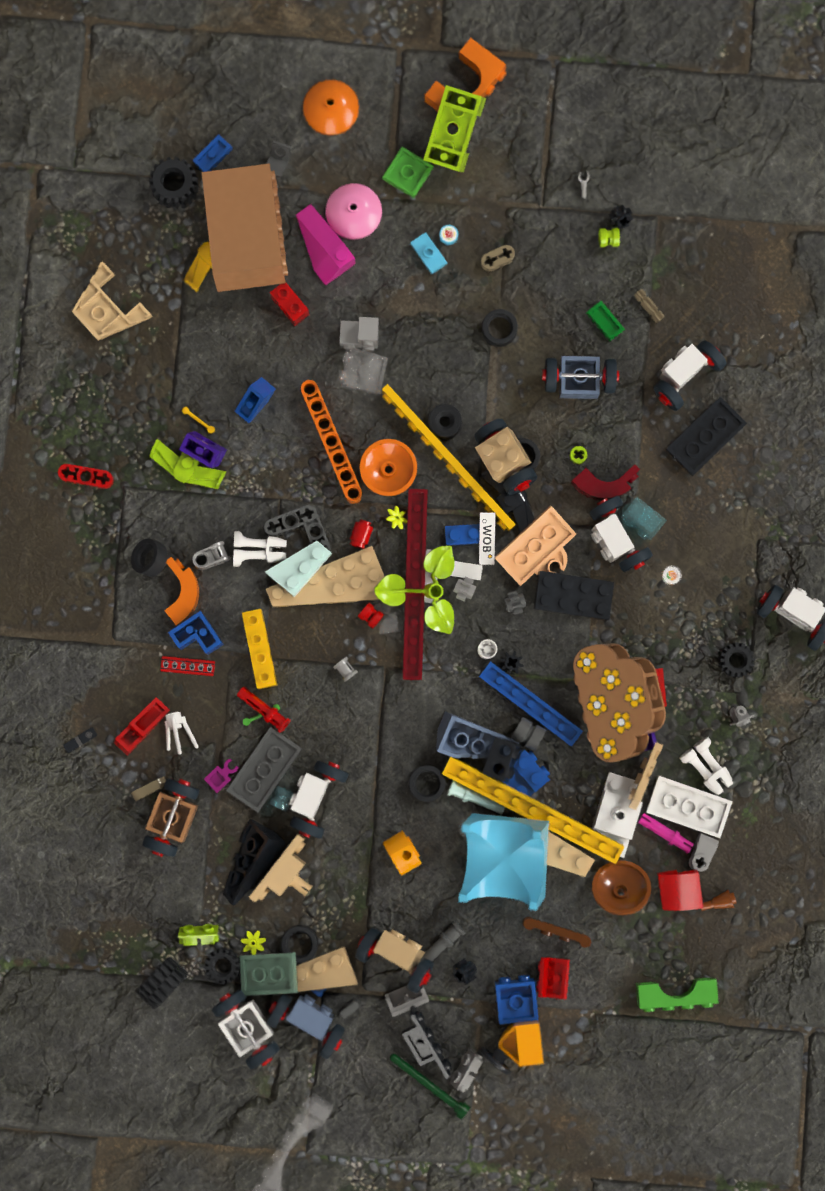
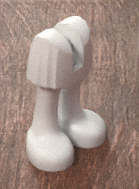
[233,531,287,567]
[680,737,733,795]

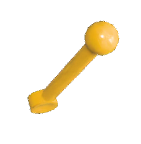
[182,407,215,434]

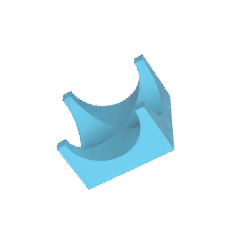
[459,813,549,910]

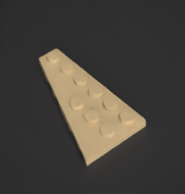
[266,546,385,607]

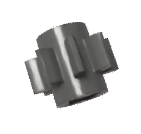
[504,590,526,615]

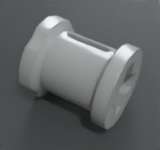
[333,657,358,682]

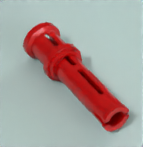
[237,686,291,733]

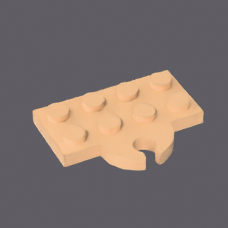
[494,506,576,586]

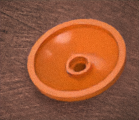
[303,80,359,135]
[360,439,417,496]

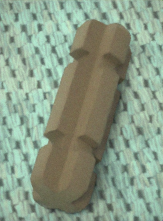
[634,289,664,323]

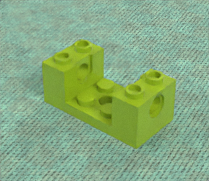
[423,85,486,172]

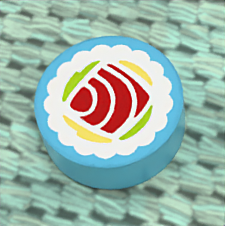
[439,225,458,245]

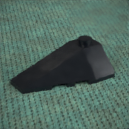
[223,819,286,906]

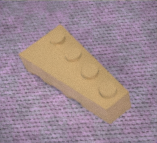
[526,818,595,877]

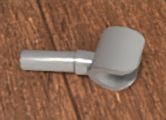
[578,171,590,198]

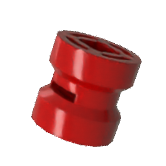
[358,602,384,629]

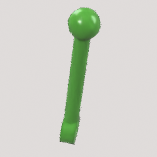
[243,704,280,726]

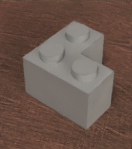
[340,317,379,352]

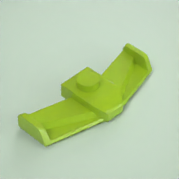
[149,439,226,489]

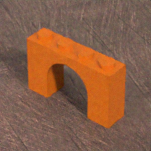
[425,38,506,126]

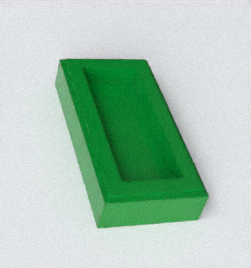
[586,301,625,342]

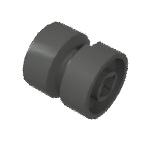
[511,717,546,752]

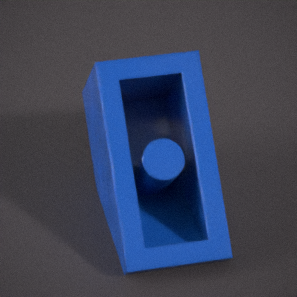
[235,377,276,423]

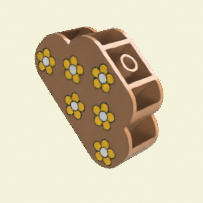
[573,643,666,762]

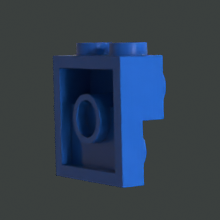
[498,750,550,796]
[495,975,538,1024]

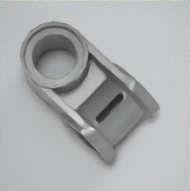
[192,541,231,570]
[689,833,719,872]

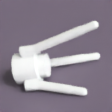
[164,712,198,755]

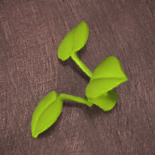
[374,546,454,634]

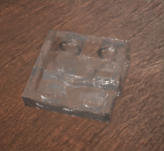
[338,348,388,395]

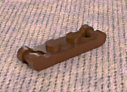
[522,917,591,948]

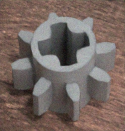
[453,576,477,602]

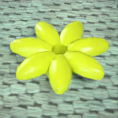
[386,506,408,530]
[241,931,266,955]

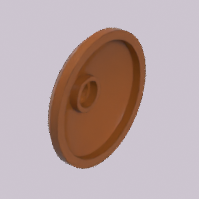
[592,860,651,915]

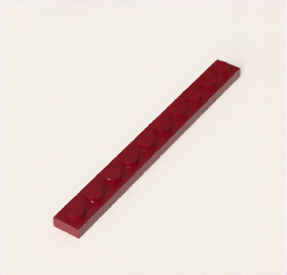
[403,489,428,680]

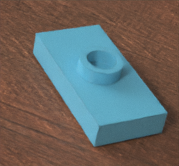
[410,232,447,274]

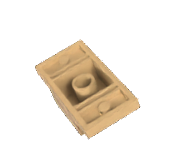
[249,834,312,902]

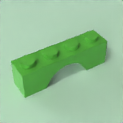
[636,977,718,1012]

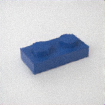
[192,135,233,172]
[445,524,480,546]

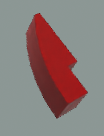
[114,697,170,756]

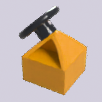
[479,1020,543,1075]

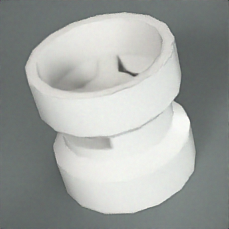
[477,639,497,660]

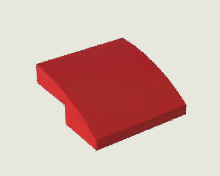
[657,869,703,911]

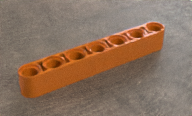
[301,380,362,504]

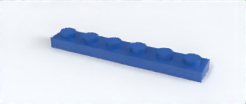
[479,661,583,747]

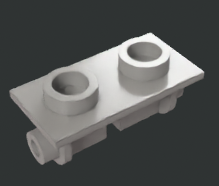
[729,706,754,727]
[450,1048,483,1092]

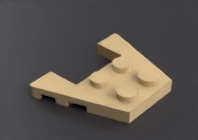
[72,261,152,341]

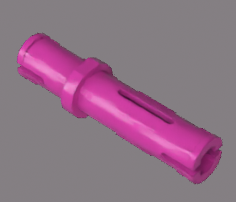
[638,812,694,854]

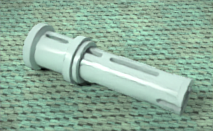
[447,780,505,815]

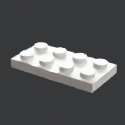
[646,776,733,838]

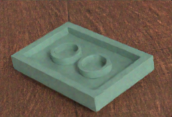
[240,952,298,995]

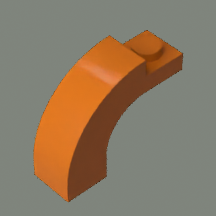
[164,557,199,626]

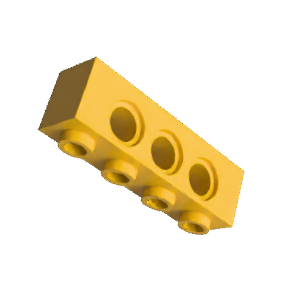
[242,609,278,689]

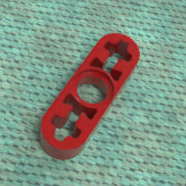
[58,464,114,489]

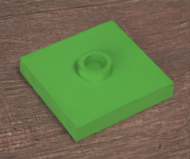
[382,147,434,198]

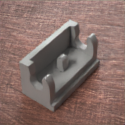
[385,985,429,1017]

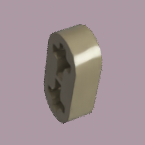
[481,245,515,272]
[131,777,166,802]

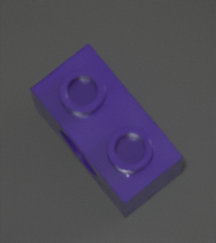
[179,431,227,468]

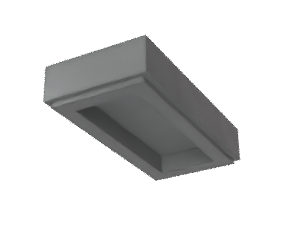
[340,997,361,1019]

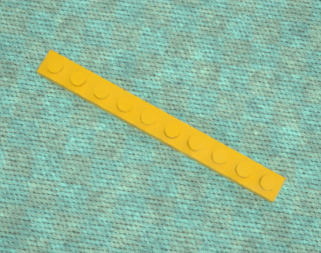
[382,384,516,532]
[442,757,625,864]

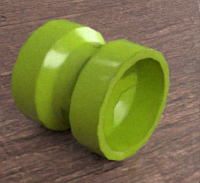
[599,228,620,248]

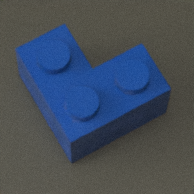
[168,611,224,655]

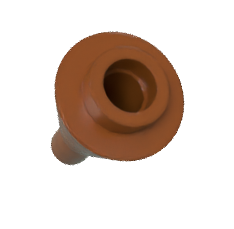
[701,889,737,911]

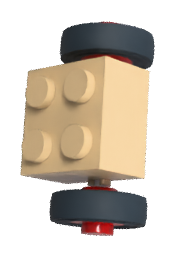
[474,419,537,495]
[355,928,434,993]

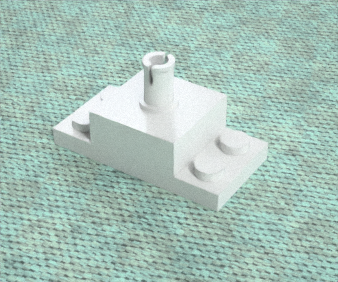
[592,772,643,858]

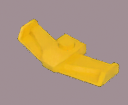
[183,242,212,292]

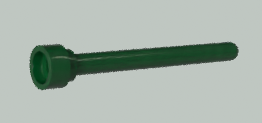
[390,1054,470,1120]

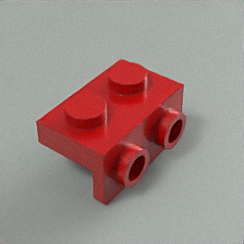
[536,957,570,999]

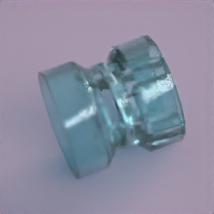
[269,786,294,811]

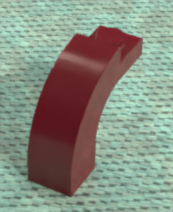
[571,464,640,501]

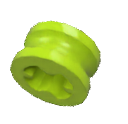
[570,446,587,464]

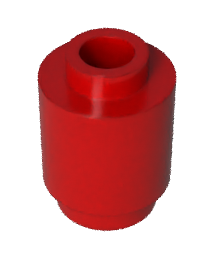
[350,519,373,549]

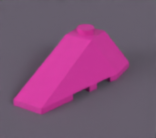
[296,204,355,286]

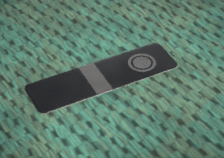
[63,727,97,753]

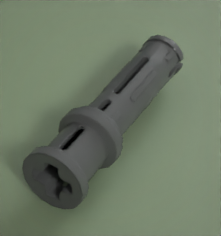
[419,921,466,963]

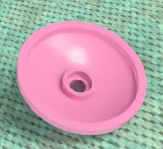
[326,184,382,240]

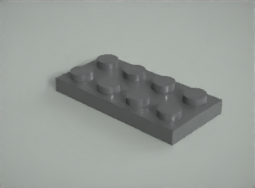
[226,727,302,813]

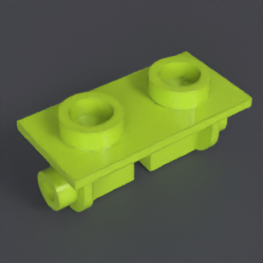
[178,924,219,946]

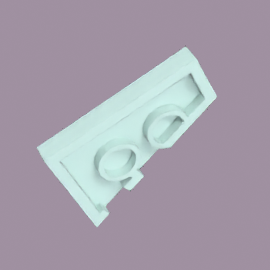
[265,541,332,597]

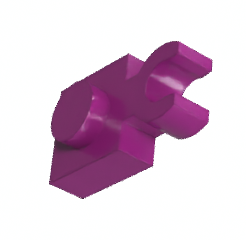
[204,759,239,793]

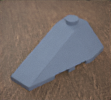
[436,711,519,759]

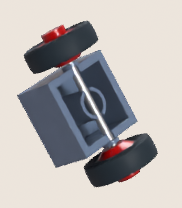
[542,356,619,399]
[266,994,345,1059]

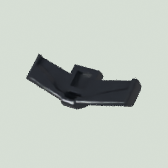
[480,470,535,533]

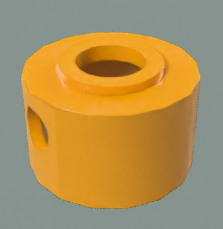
[383,830,422,875]

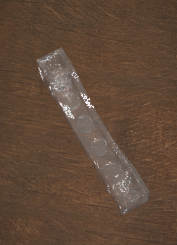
[252,1093,334,1191]

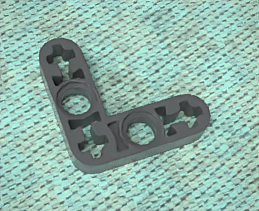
[264,505,331,552]

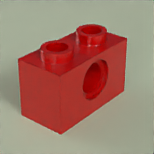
[270,282,310,326]

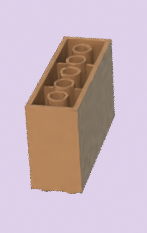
[202,164,288,292]

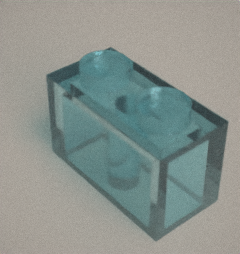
[621,497,667,540]

